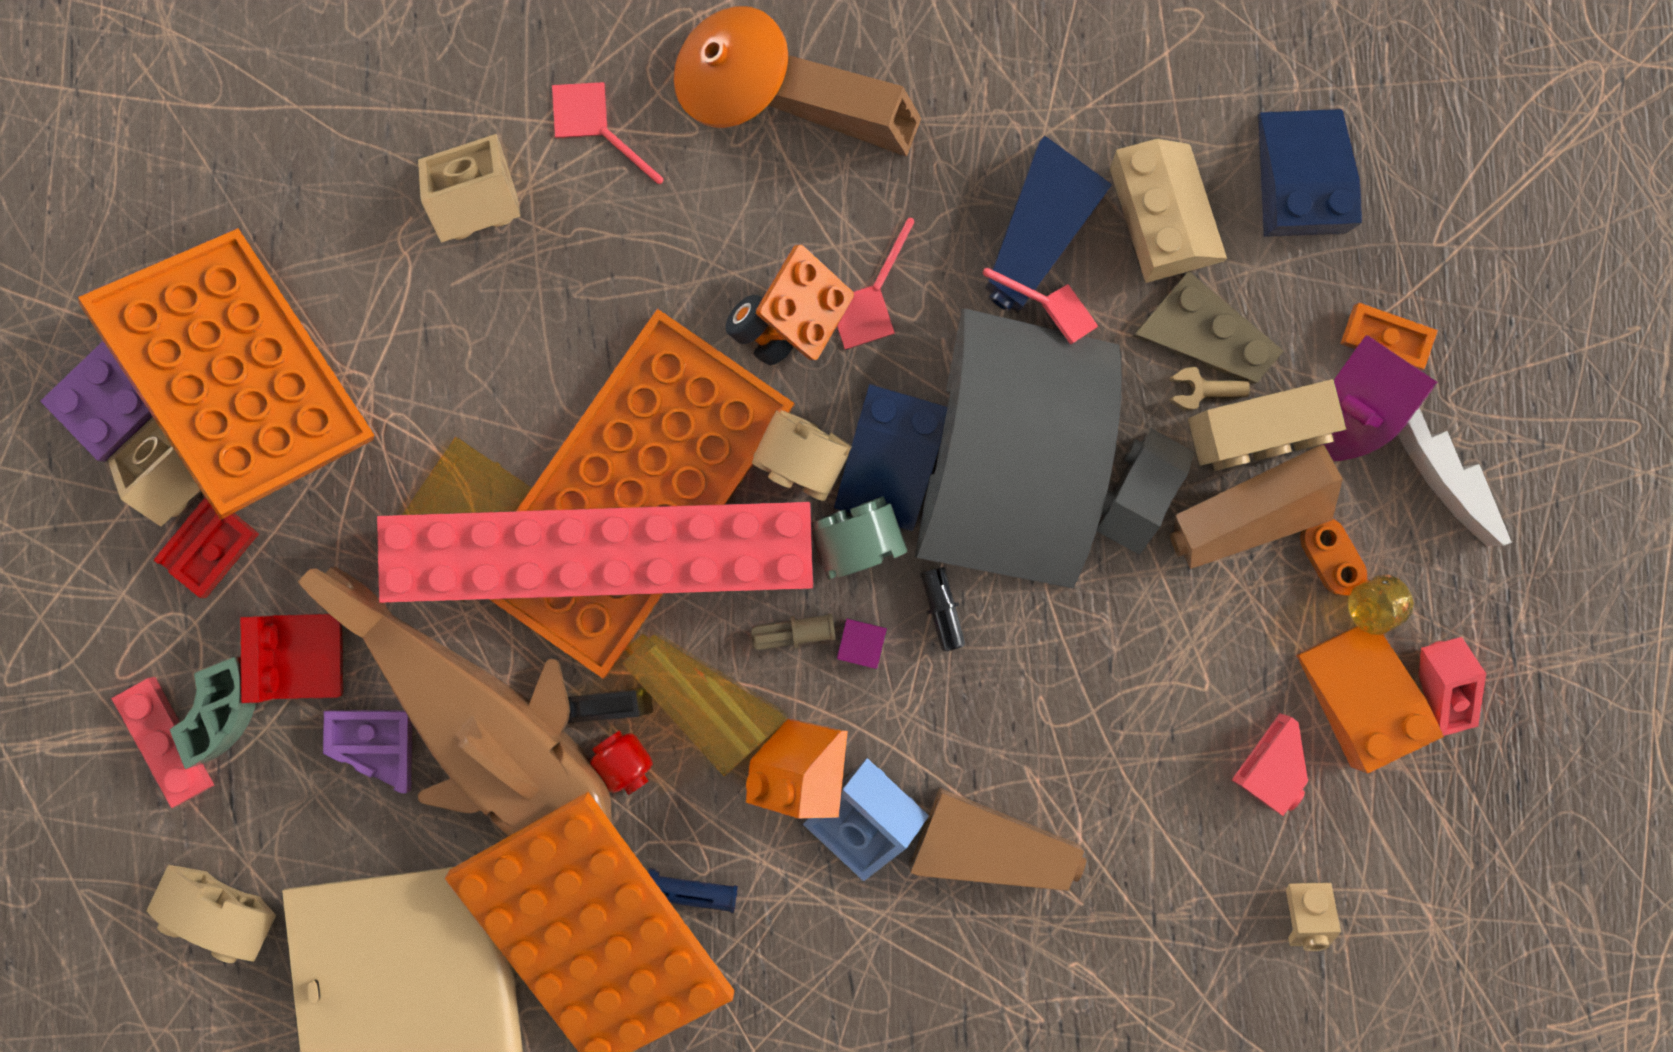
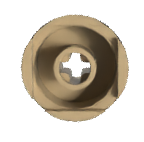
[752,410,852,501]

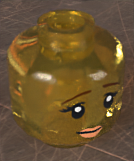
[1347,574,1414,635]

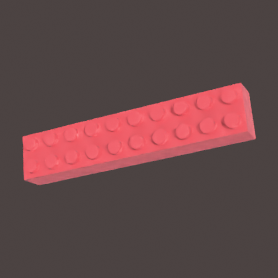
[377,502,813,603]

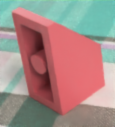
[1418,637,1486,736]
[1232,713,1308,816]

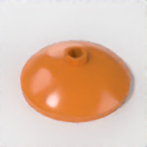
[674,6,788,128]

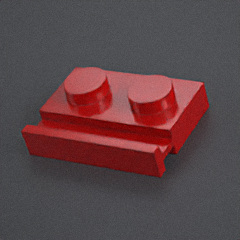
[154,497,259,598]

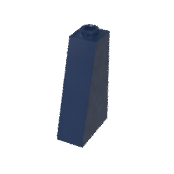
[985,135,1112,313]

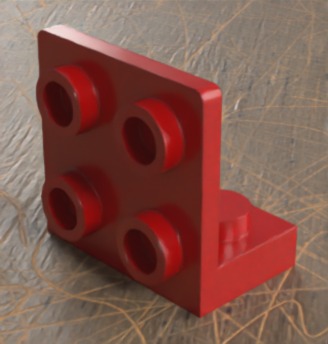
[240,614,343,703]

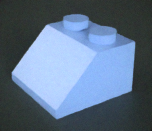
[803,758,929,881]

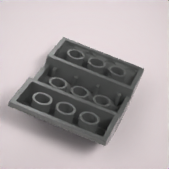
[914,308,1122,588]

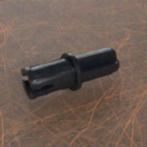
[920,567,965,651]

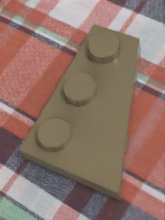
[1132,271,1284,384]

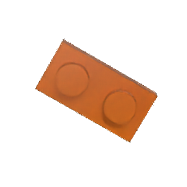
[1340,303,1438,371]

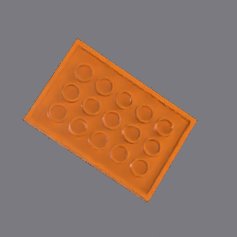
[78,228,375,520]
[444,792,735,1052]

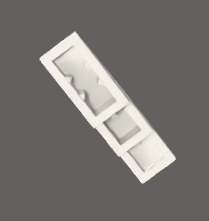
[1398,408,1512,546]

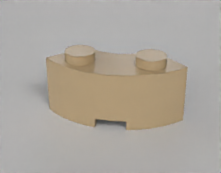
[146,865,276,963]

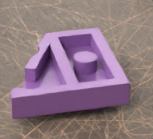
[323,710,412,793]

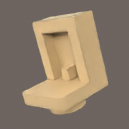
[1286,883,1341,951]

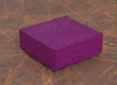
[837,618,887,669]

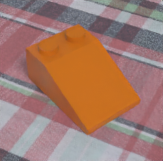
[1296,619,1444,774]

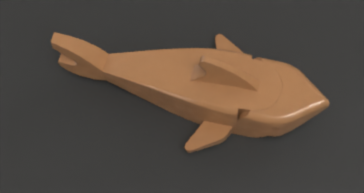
[298,567,612,836]

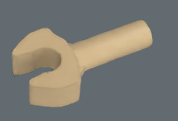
[1170,367,1250,410]

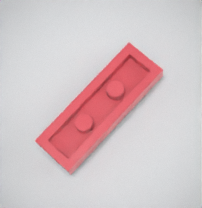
[111,677,215,808]

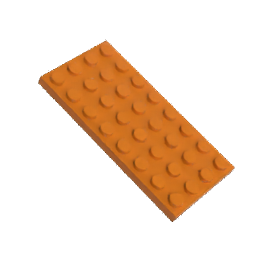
[489,308,795,679]

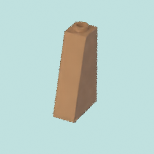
[768,55,921,156]
[1170,444,1343,569]
[909,788,1086,891]

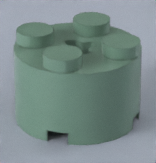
[811,496,908,580]

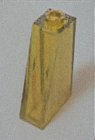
[622,633,788,777]

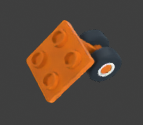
[726,245,854,365]

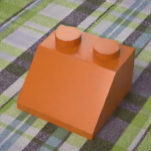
[746,719,848,819]

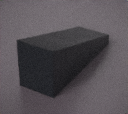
[568,687,653,723]

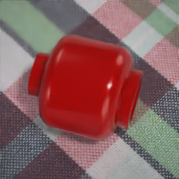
[590,730,653,795]

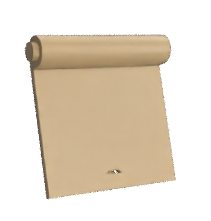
[282,863,523,1052]

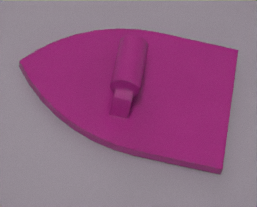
[1322,335,1438,462]

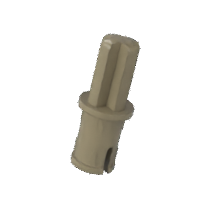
[751,613,836,650]

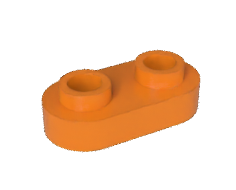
[1300,519,1367,595]

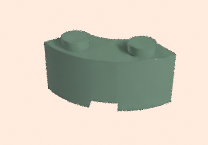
[169,656,256,769]

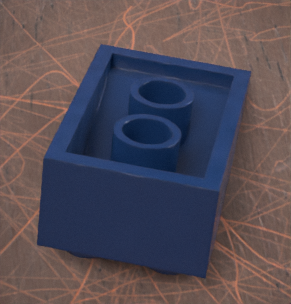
[1258,109,1362,237]
[834,384,948,531]

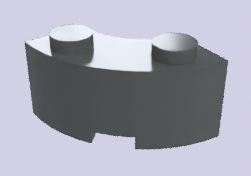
[1097,428,1194,555]

